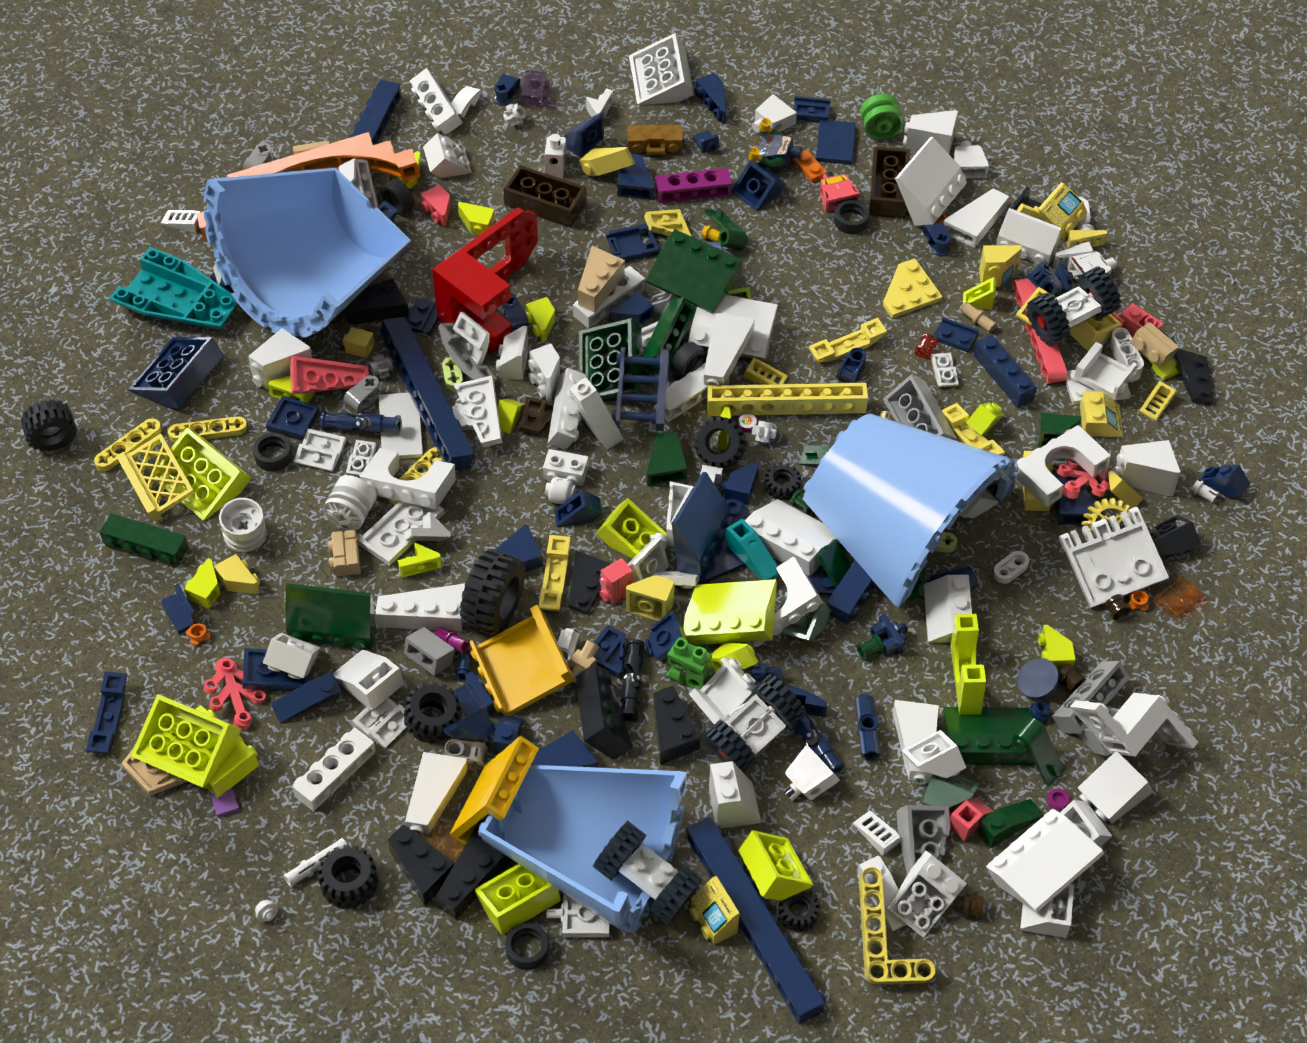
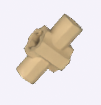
[569,640,600,683]

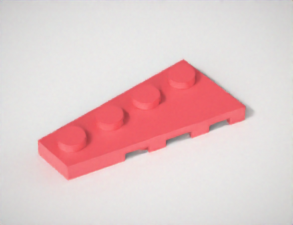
[290,356,369,394]

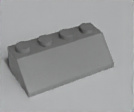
[883,374,957,440]

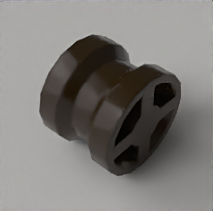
[1104,594,1131,620]
[962,894,984,919]

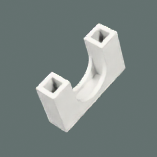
[1014,425,1111,507]
[359,448,456,509]
[746,557,823,648]

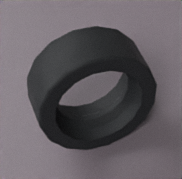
[380,179,415,216]
[834,200,870,234]
[671,342,707,379]
[253,433,293,471]
[505,923,550,970]

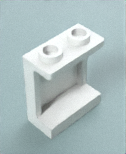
[1074,342,1138,400]
[689,657,756,725]

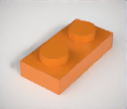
[792,150,827,182]

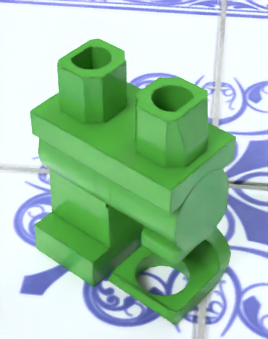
[665,637,713,689]

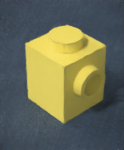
[343,327,374,358]

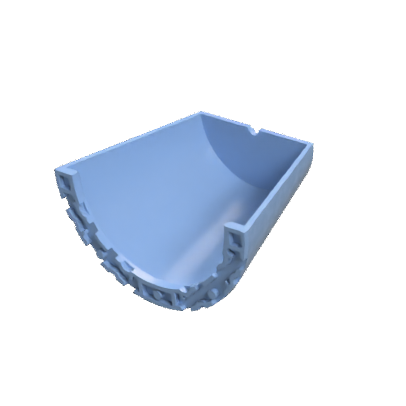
[203,168,411,337]
[803,414,1018,607]

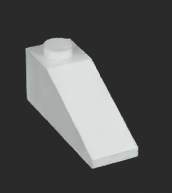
[857,855,907,931]

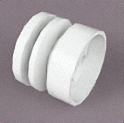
[323,475,377,530]
[219,498,267,552]

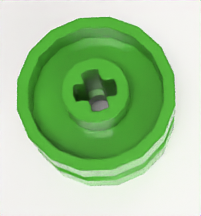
[860,94,904,139]

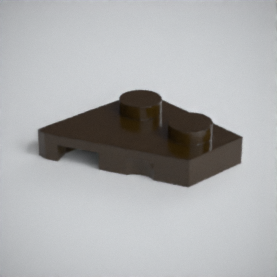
[519,396,554,436]

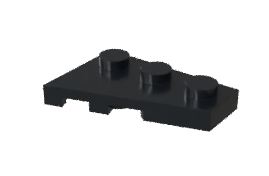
[1173,349,1213,405]
[568,551,611,615]

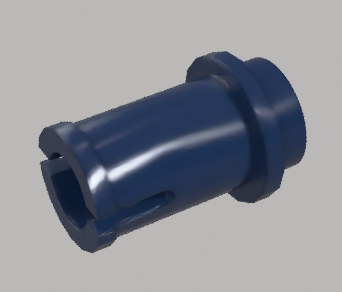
[455,652,473,681]

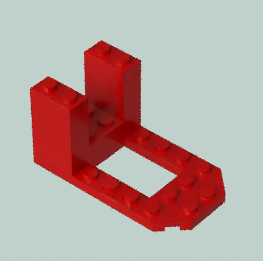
[432,208,538,356]

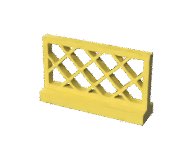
[116,434,195,522]

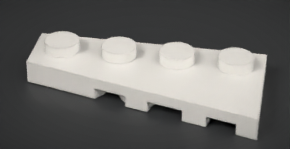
[454,376,503,447]

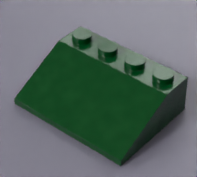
[646,229,742,314]
[579,318,643,402]
[285,583,377,650]
[943,707,1036,765]

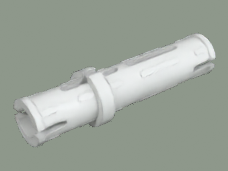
[283,838,347,887]

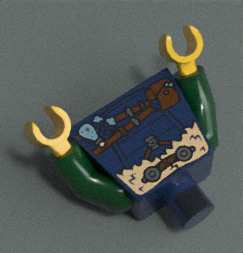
[749,117,803,171]

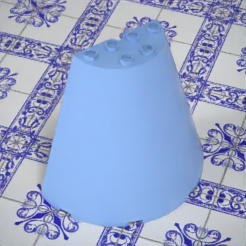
[479,765,687,933]

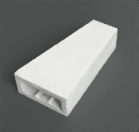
[944,189,1009,248]
[703,313,754,386]
[569,377,624,450]
[893,700,939,785]
[405,752,468,836]

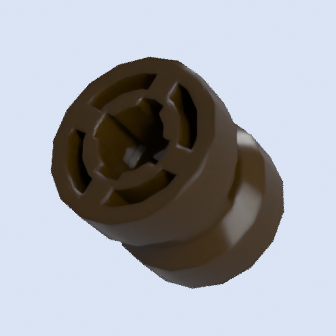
[1059,664,1086,694]

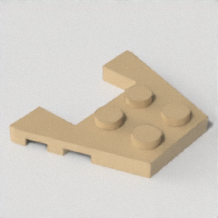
[122,748,188,796]

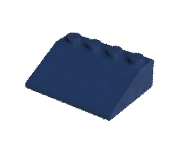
[128,337,224,408]
[671,472,733,576]

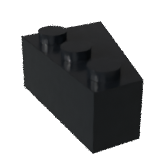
[341,278,409,325]
[653,686,700,765]
[388,824,454,906]

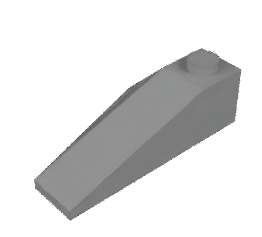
[897,805,950,875]

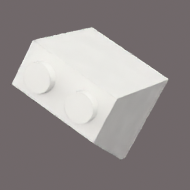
[903,110,958,155]
[248,328,312,390]
[1113,440,1180,496]
[1078,751,1153,823]
[709,761,761,829]

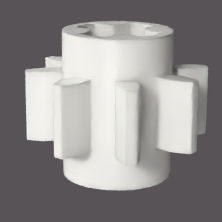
[503,104,526,126]
[752,421,777,443]

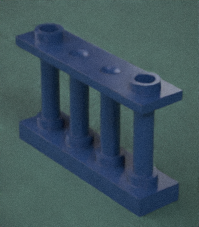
[612,347,669,431]

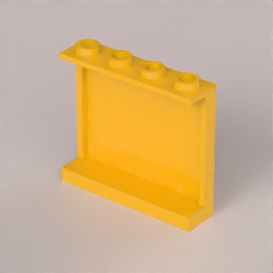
[470,605,575,716]
[449,736,539,845]

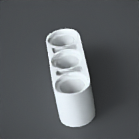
[1109,328,1144,381]

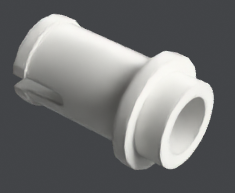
[1191,480,1219,503]

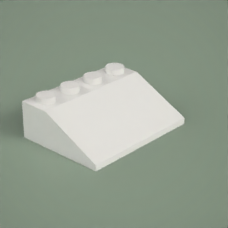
[629,33,694,105]
[895,137,967,225]
[688,295,778,361]
[745,499,840,576]
[986,809,1104,913]

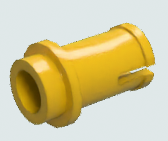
[701,225,720,242]

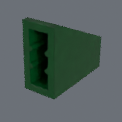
[646,431,687,486]

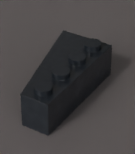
[575,663,633,759]
[437,819,512,920]

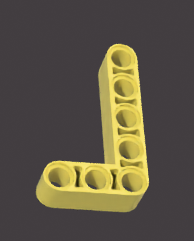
[859,867,935,985]

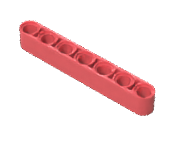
[1012,278,1067,384]

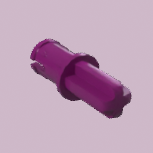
[434,628,470,653]

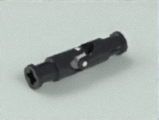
[620,639,645,722]

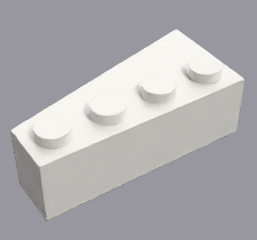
[375,583,465,632]

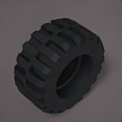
[460,549,526,635]

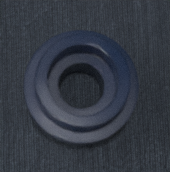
[1029,701,1051,721]

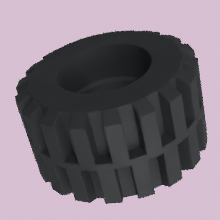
[21,400,77,452]
[693,416,747,468]
[403,682,461,743]
[318,845,378,909]

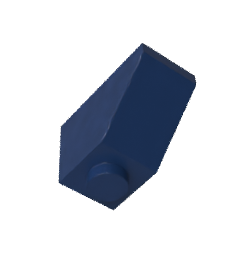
[722,462,759,505]
[554,489,603,527]
[443,707,496,743]
[493,715,524,754]

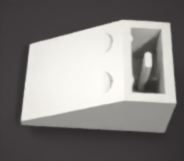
[333,650,404,711]
[888,851,967,938]

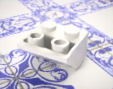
[423,133,472,178]
[528,343,560,402]
[1020,884,1074,938]

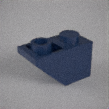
[609,292,653,326]
[1198,465,1251,497]

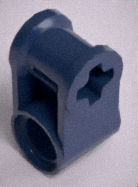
[494,74,521,106]
[923,222,951,256]
[1027,261,1063,297]
[502,294,529,330]
[836,347,866,383]

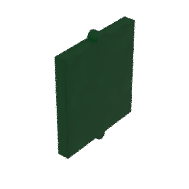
[817,539,851,587]

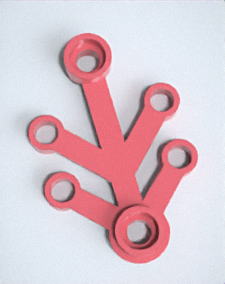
[1057,459,1111,499]
[204,658,266,731]

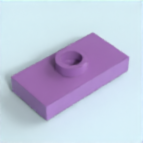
[210,788,239,817]

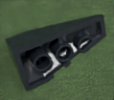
[1150,515,1201,556]

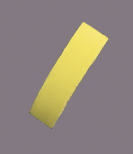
[809,318,887,362]
[942,403,1005,455]
[539,535,570,612]

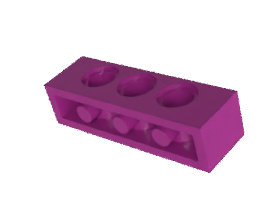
[655,168,732,203]

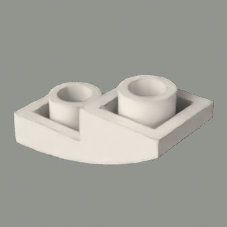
[451,86,482,118]
[931,353,958,387]
[346,440,377,476]

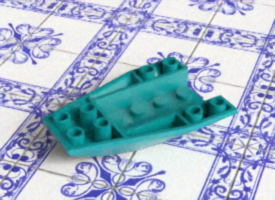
[109,247,238,329]

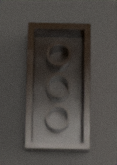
[869,147,910,218]
[503,165,587,227]

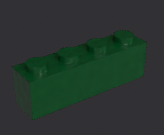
[641,297,696,373]
[100,513,189,566]

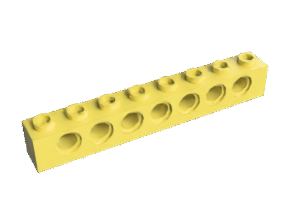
[707,383,868,416]

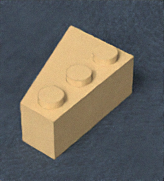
[578,246,625,313]

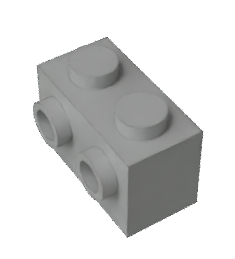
[404,627,454,676]

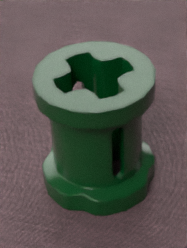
[790,489,812,515]
[856,635,884,661]

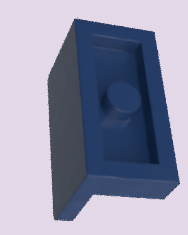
[161,583,198,634]
[453,671,495,717]

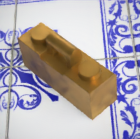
[628,125,683,155]

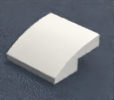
[453,312,489,366]
[293,428,347,472]
[352,697,408,748]

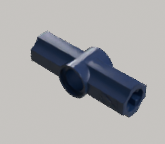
[855,694,881,761]

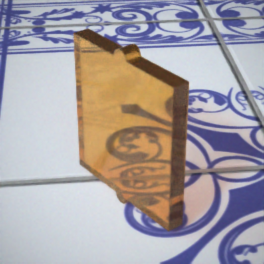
[426,816,465,864]

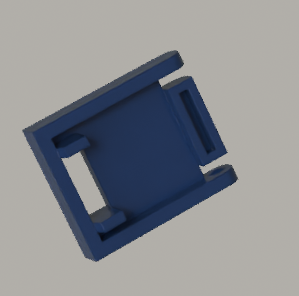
[605,223,659,262]

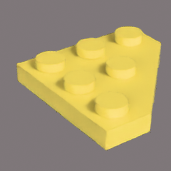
[883,259,943,318]

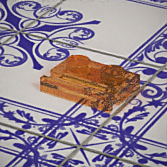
[1153,575,1205,620]

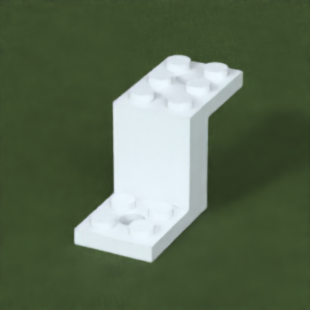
[1070,693,1198,757]

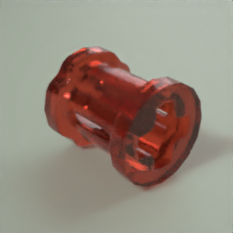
[914,334,937,360]

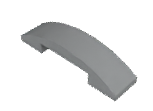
[439,323,497,382]

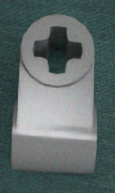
[243,143,274,170]
[344,375,381,413]
[445,739,488,770]

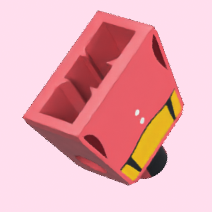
[820,172,860,212]

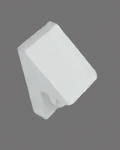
[586,89,613,117]
[404,512,451,541]

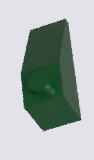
[977,799,1044,848]

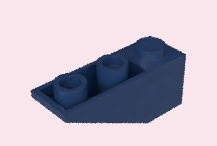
[695,72,726,124]

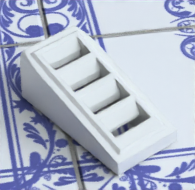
[161,210,202,233]
[1053,242,1093,268]
[853,811,901,856]

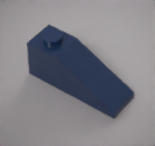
[271,671,341,723]

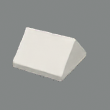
[628,537,669,584]

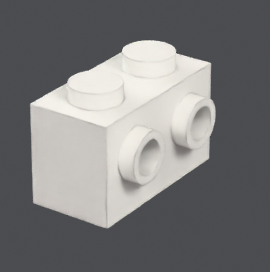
[543,449,588,486]

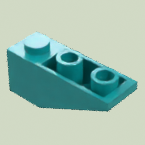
[725,518,779,580]

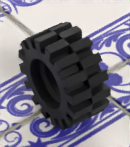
[764,462,801,500]
[778,890,820,932]

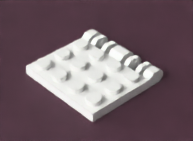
[1059,507,1169,609]

